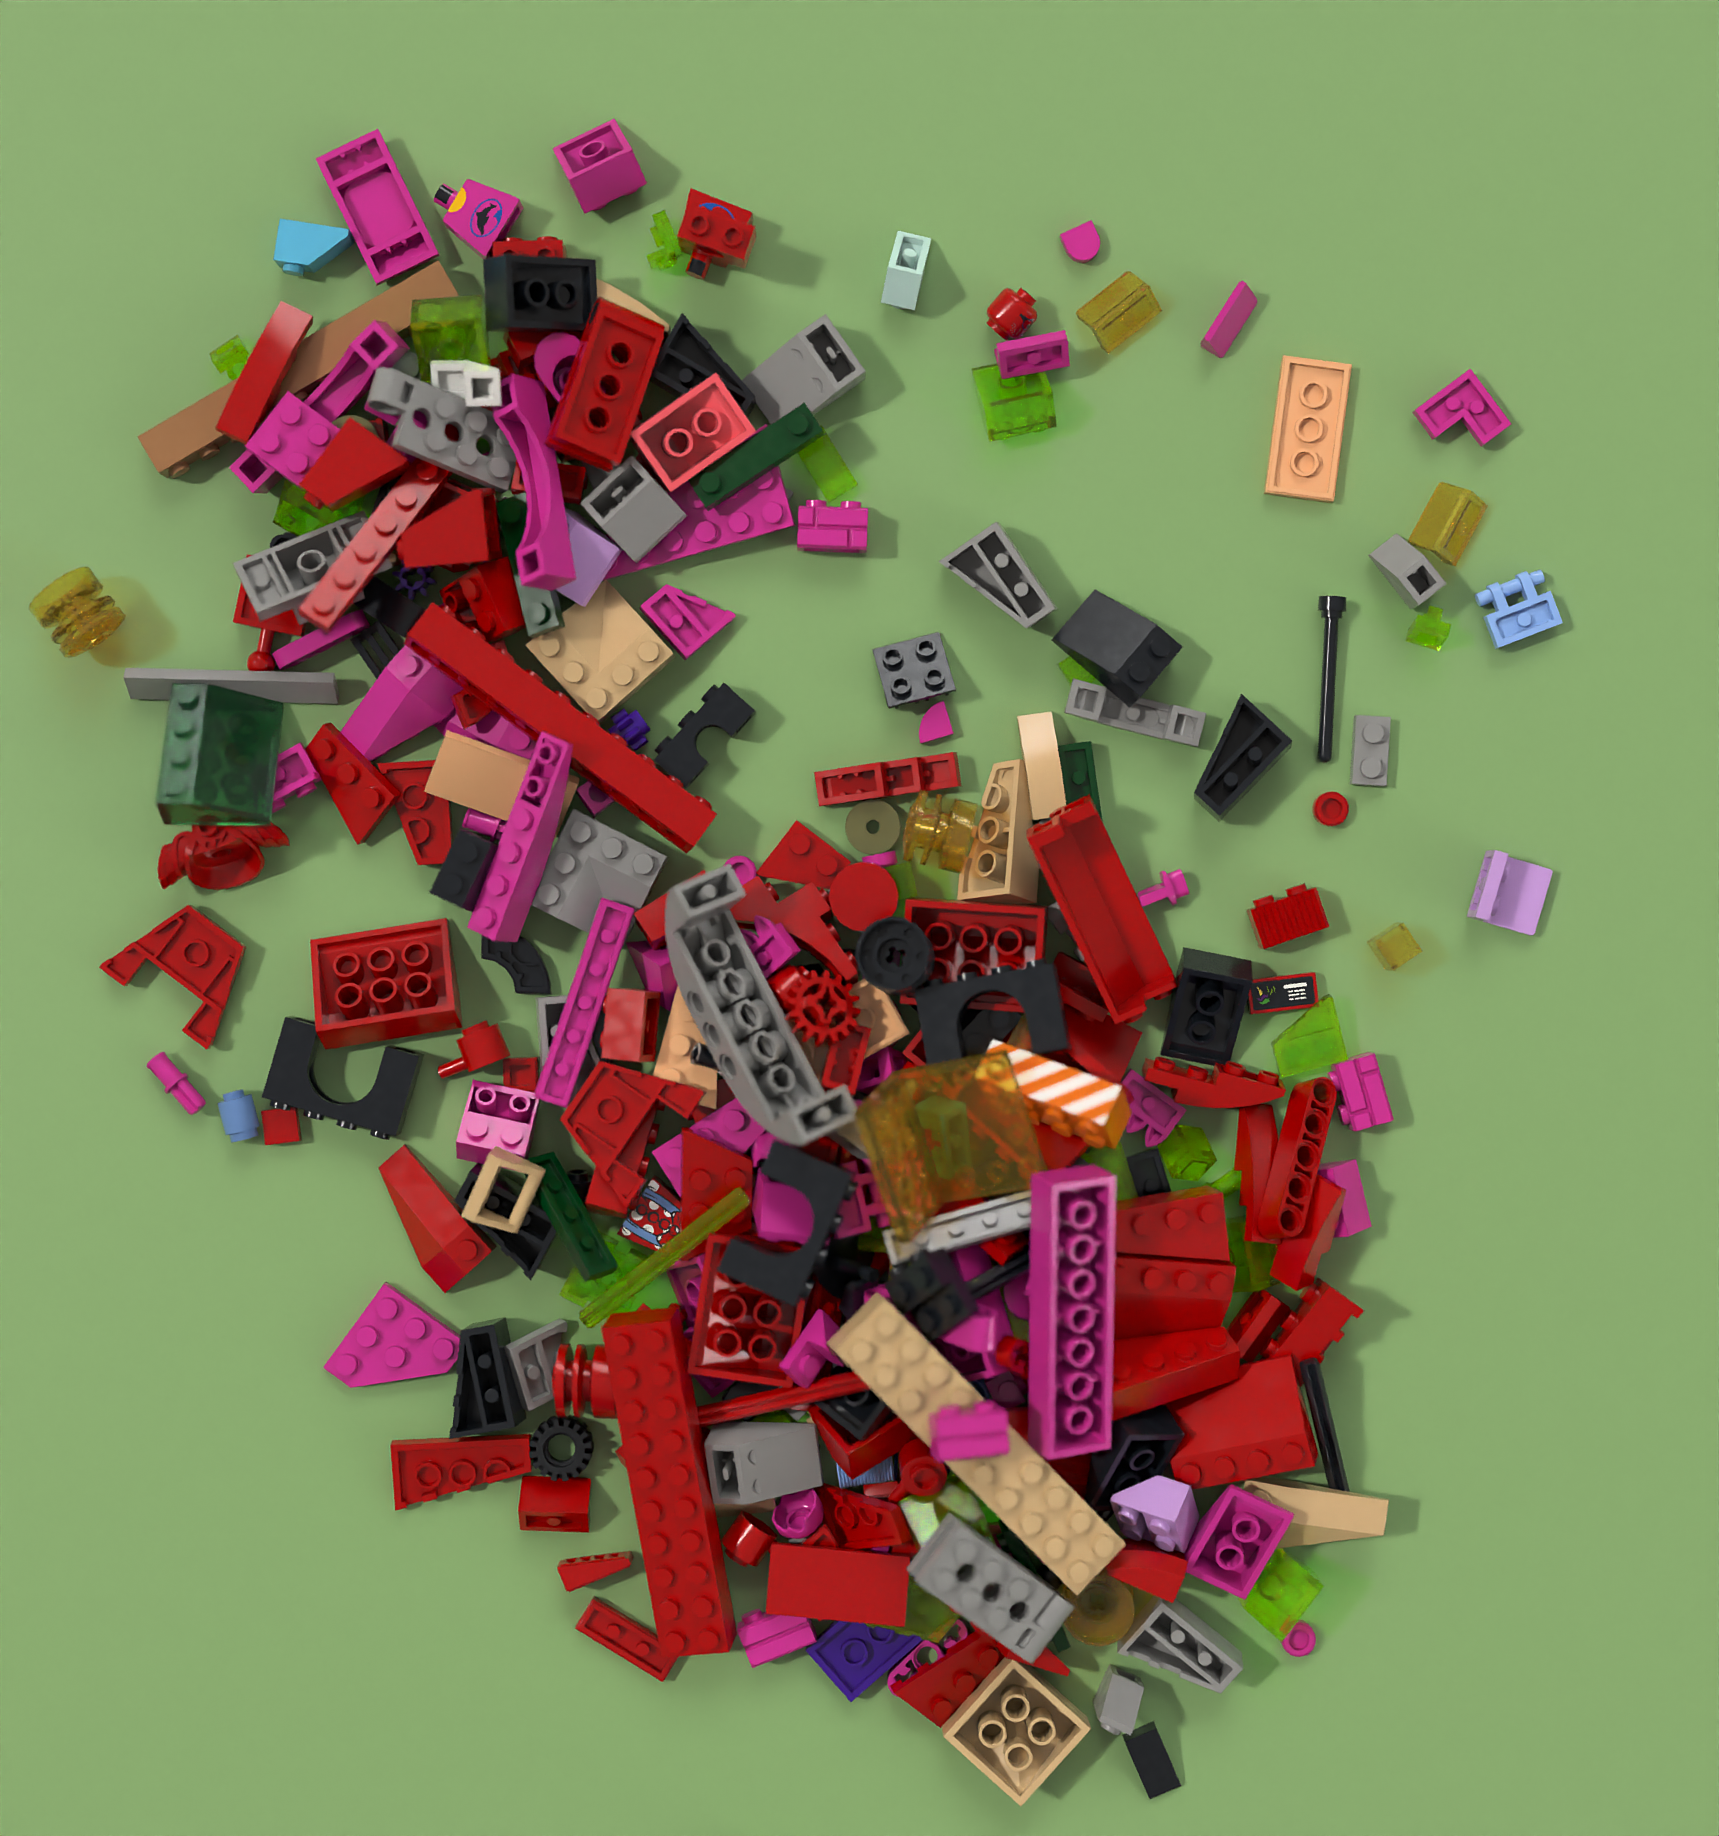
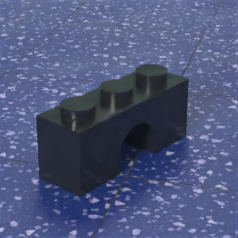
[654,683,756,789]

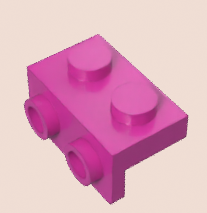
[239,743,322,815]

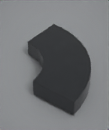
[481,935,551,994]

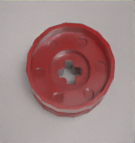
[552,1343,618,1419]

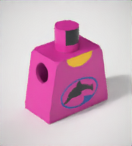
[434,179,523,259]

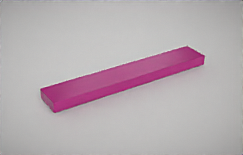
[533,898,635,1108]

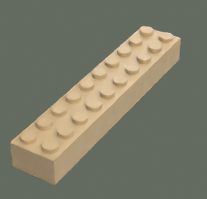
[827,1292,1126,1595]

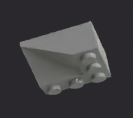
[532,809,669,949]

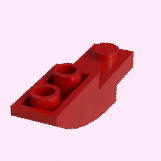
[1142,1057,1286,1108]

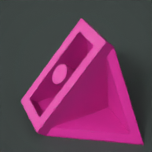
[626,941,678,1012]

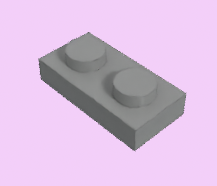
[1350,715,1391,787]

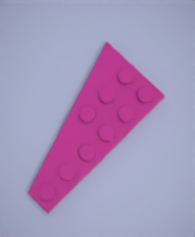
[602,424,796,581]

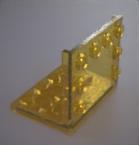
[853,1050,1047,1244]

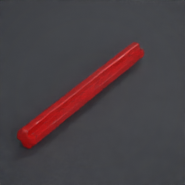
[697,1371,871,1427]

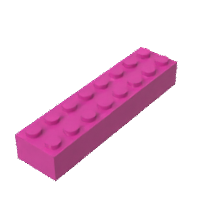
[1028,1164,1116,1460]

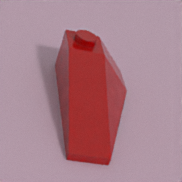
[378,1144,497,1293]

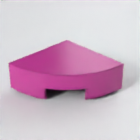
[919,700,954,744]

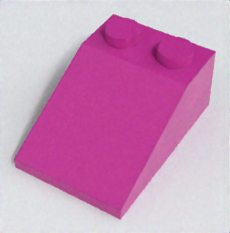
[1183,1484,1294,1600]

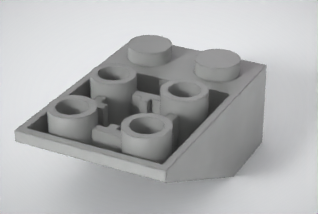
[742,314,866,424]
[704,1421,824,1505]

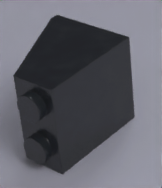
[429,829,498,912]

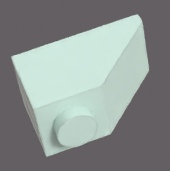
[881,231,931,310]

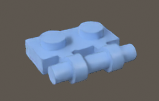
[1475,569,1563,649]

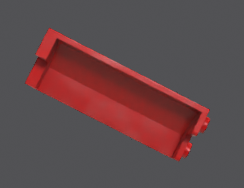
[1026,794,1177,1025]

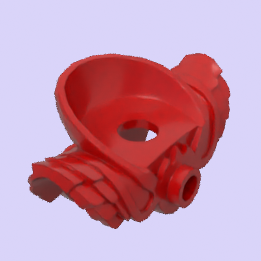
[157,811,290,890]

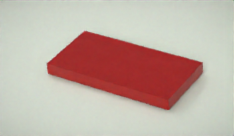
[766,1542,911,1627]

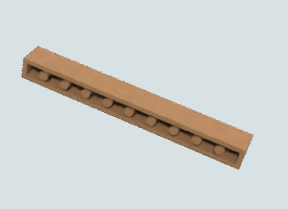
[138,260,464,478]

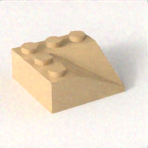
[526,580,676,725]
[942,1657,1091,1806]

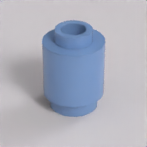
[217,1089,260,1143]

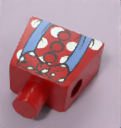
[617,1175,681,1256]

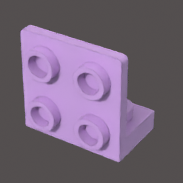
[1466,850,1553,935]

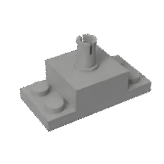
[233,510,392,625]

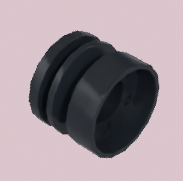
[855,916,936,996]

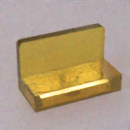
[1076,271,1162,354]
[1408,482,1488,566]

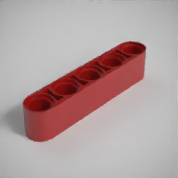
[1257,1077,1337,1240]

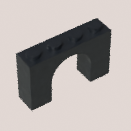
[914,959,1072,1074]
[262,1016,424,1140]
[717,1138,858,1307]

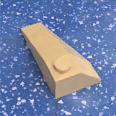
[957,759,1039,904]
[1244,1476,1389,1549]

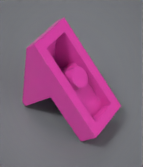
[779,1309,845,1389]

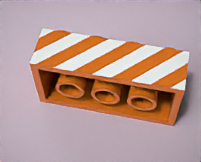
[975,1039,1132,1150]

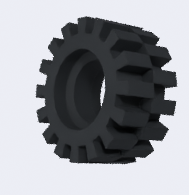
[529,1415,594,1481]

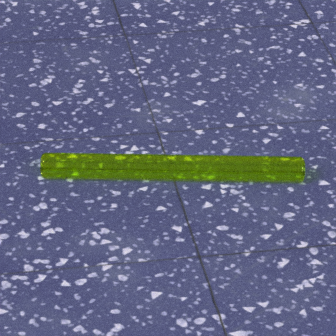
[579,1188,750,1329]

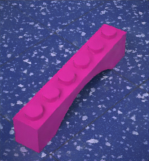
[229,320,410,494]
[492,374,576,591]

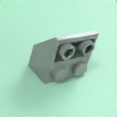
[580,455,687,563]

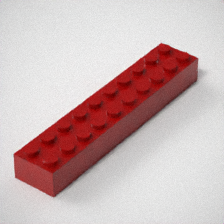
[601,1307,737,1658]

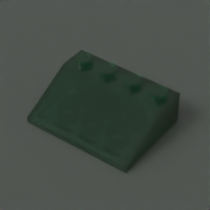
[156,683,284,826]

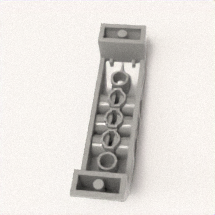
[665,864,861,1146]

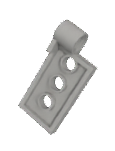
[367,367,516,493]

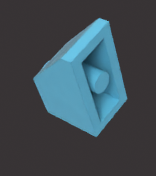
[273,219,354,276]

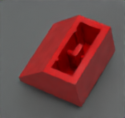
[439,557,526,644]
[600,988,661,1062]

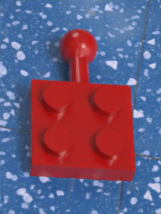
[233,554,307,671]

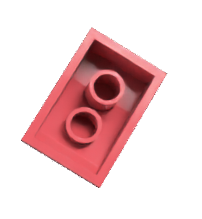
[629,373,756,493]

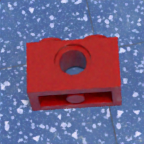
[677,203,757,269]

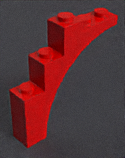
[633,870,859,986]

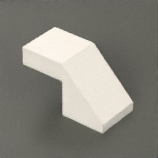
[430,360,502,406]

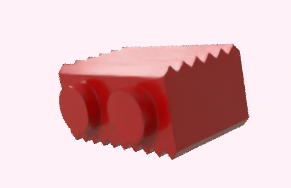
[1247,883,1330,949]

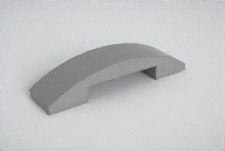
[1064,679,1206,747]

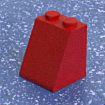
[397,488,502,568]

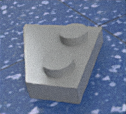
[504,1318,568,1411]

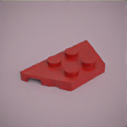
[680,1127,753,1261]

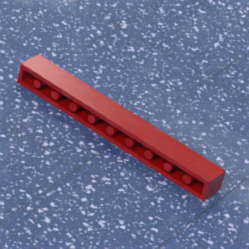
[403,602,717,854]

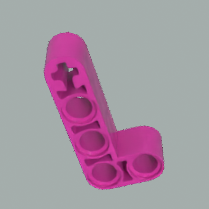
[864,1284,998,1352]

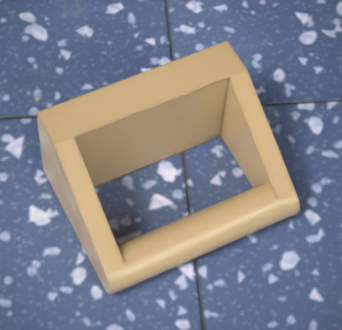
[462,1146,546,1234]

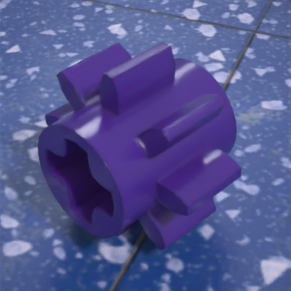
[392,561,437,600]
[608,708,651,751]

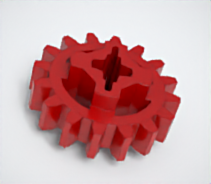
[783,970,861,1047]

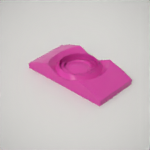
[316,129,440,286]

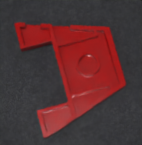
[99,905,246,1050]
[560,1061,706,1207]

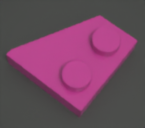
[640,584,736,660]

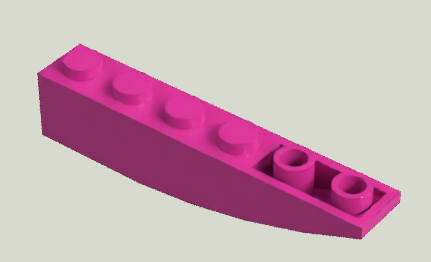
[467,731,573,942]

